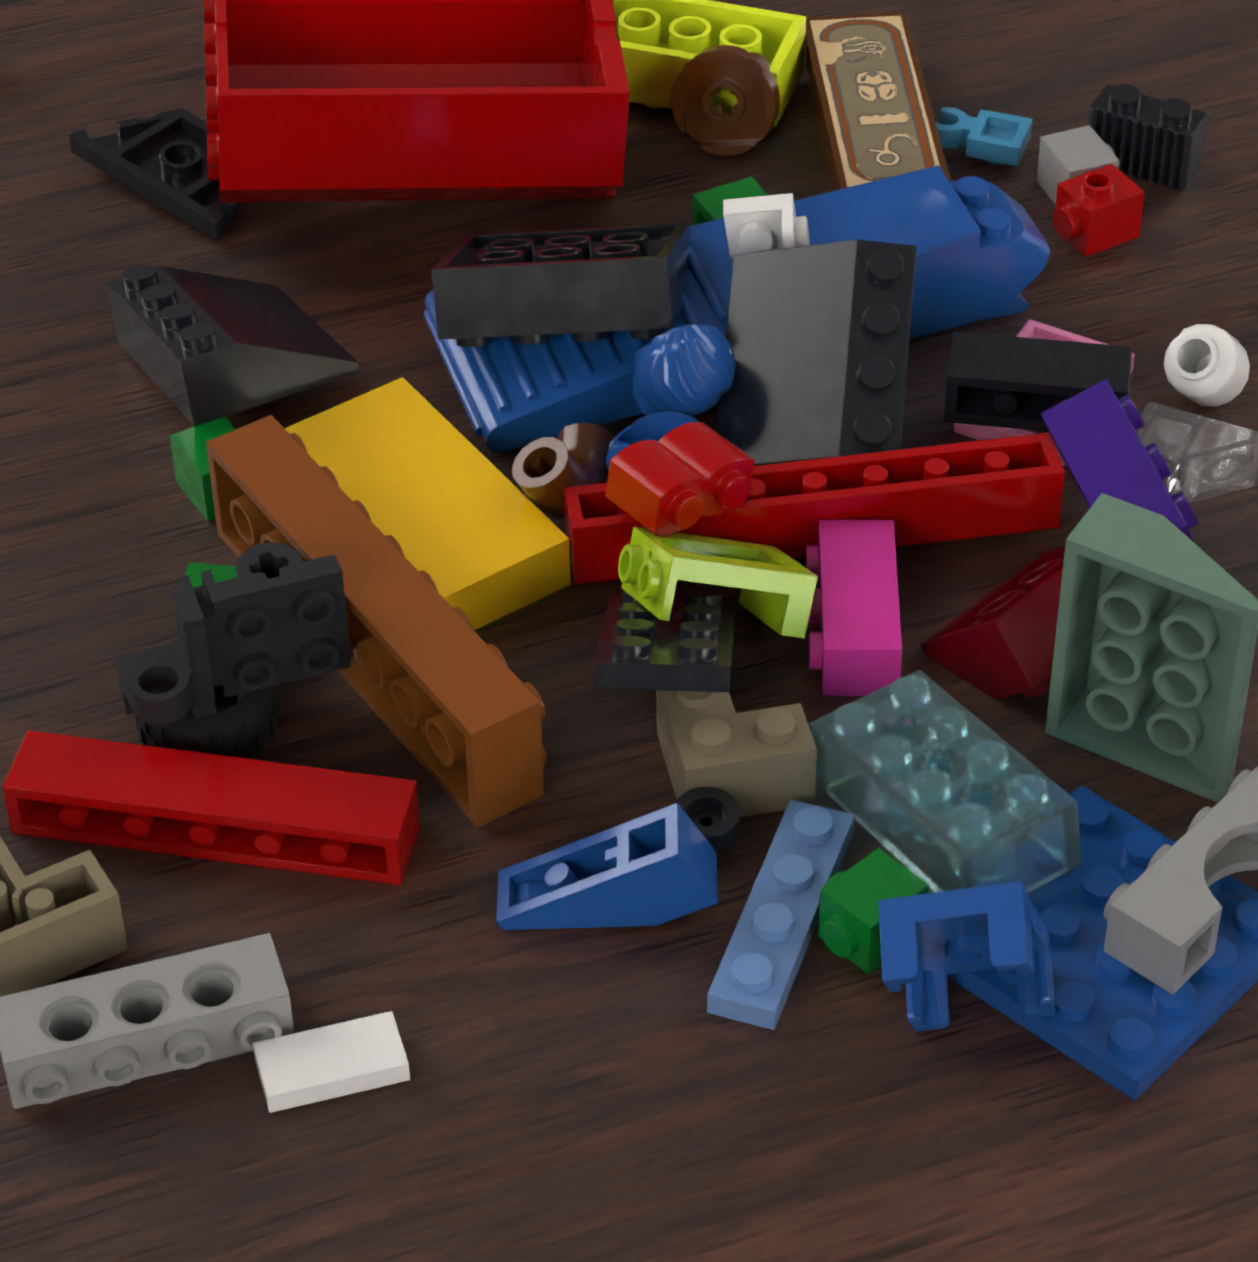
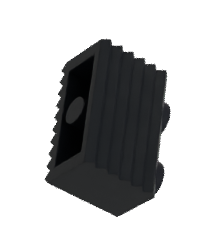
[1088,84,1210,191]

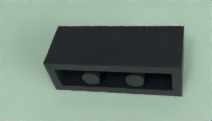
[944,331,1132,432]

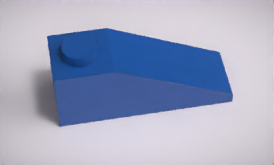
[496,803,718,930]

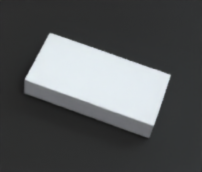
[252,1011,410,1113]

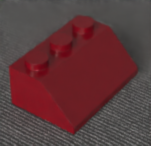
[920,545,1065,700]

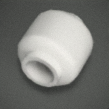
[1164,324,1250,407]

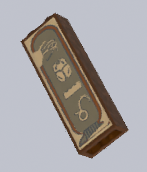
[803,12,951,192]

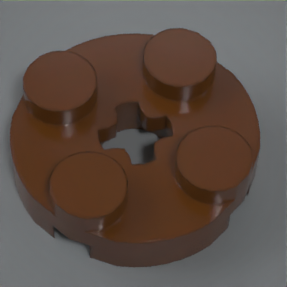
[671,45,780,156]

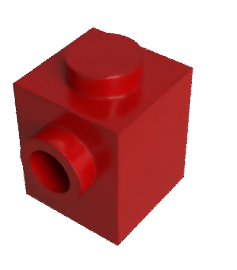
[1053,164,1145,257]

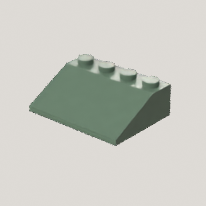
[1045,493,1258,803]

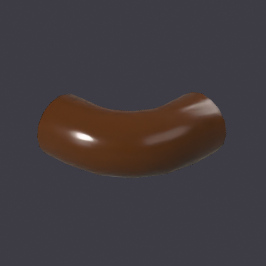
[512,423,615,519]

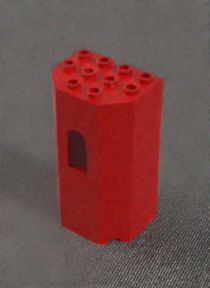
[203,0,630,203]

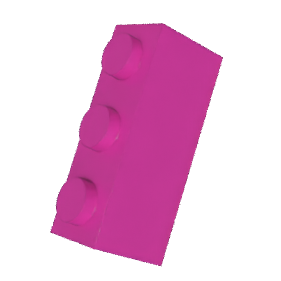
[806,520,902,696]

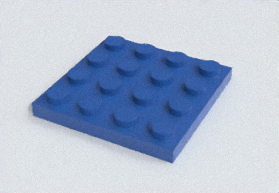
[947,785,1258,1101]

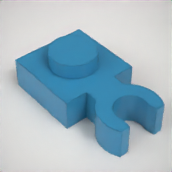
[935,107,1033,166]

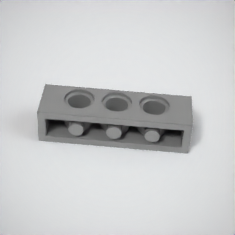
[0,933,294,1110]

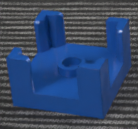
[878,881,1056,1032]

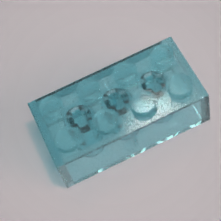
[809,670,1082,892]

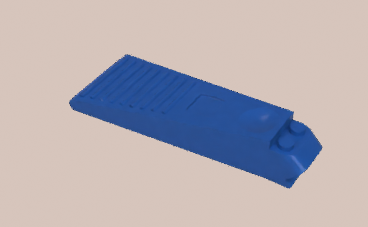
[423,165,1050,453]

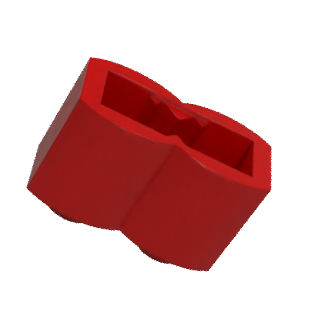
[605,422,755,536]

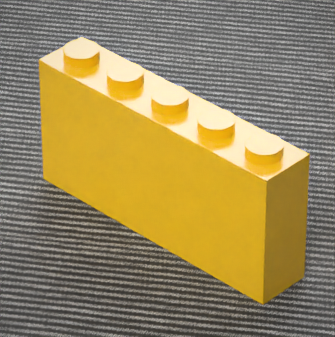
[284,377,571,631]

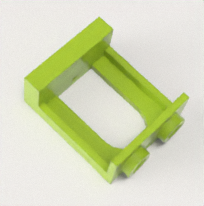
[618,527,818,639]

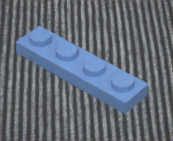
[707,799,855,1030]

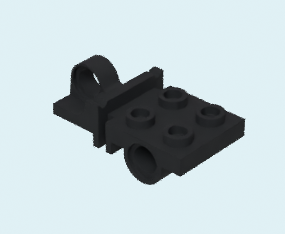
[115,543,351,725]

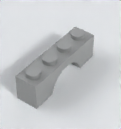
[1103,766,1258,995]

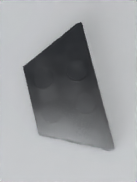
[69,108,241,241]

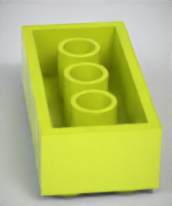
[612,0,806,127]

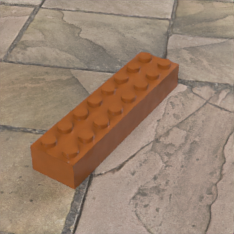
[206,415,547,828]

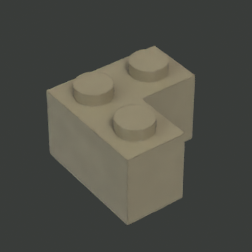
[656,690,817,817]
[0,836,128,997]

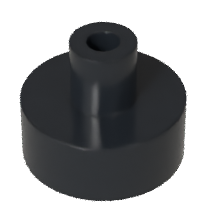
[674,787,740,854]

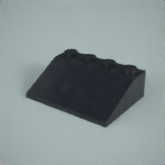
[431,223,691,347]
[716,239,917,466]
[106,265,361,426]

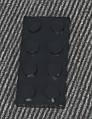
[595,588,736,693]

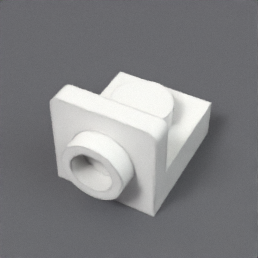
[723,193,810,259]

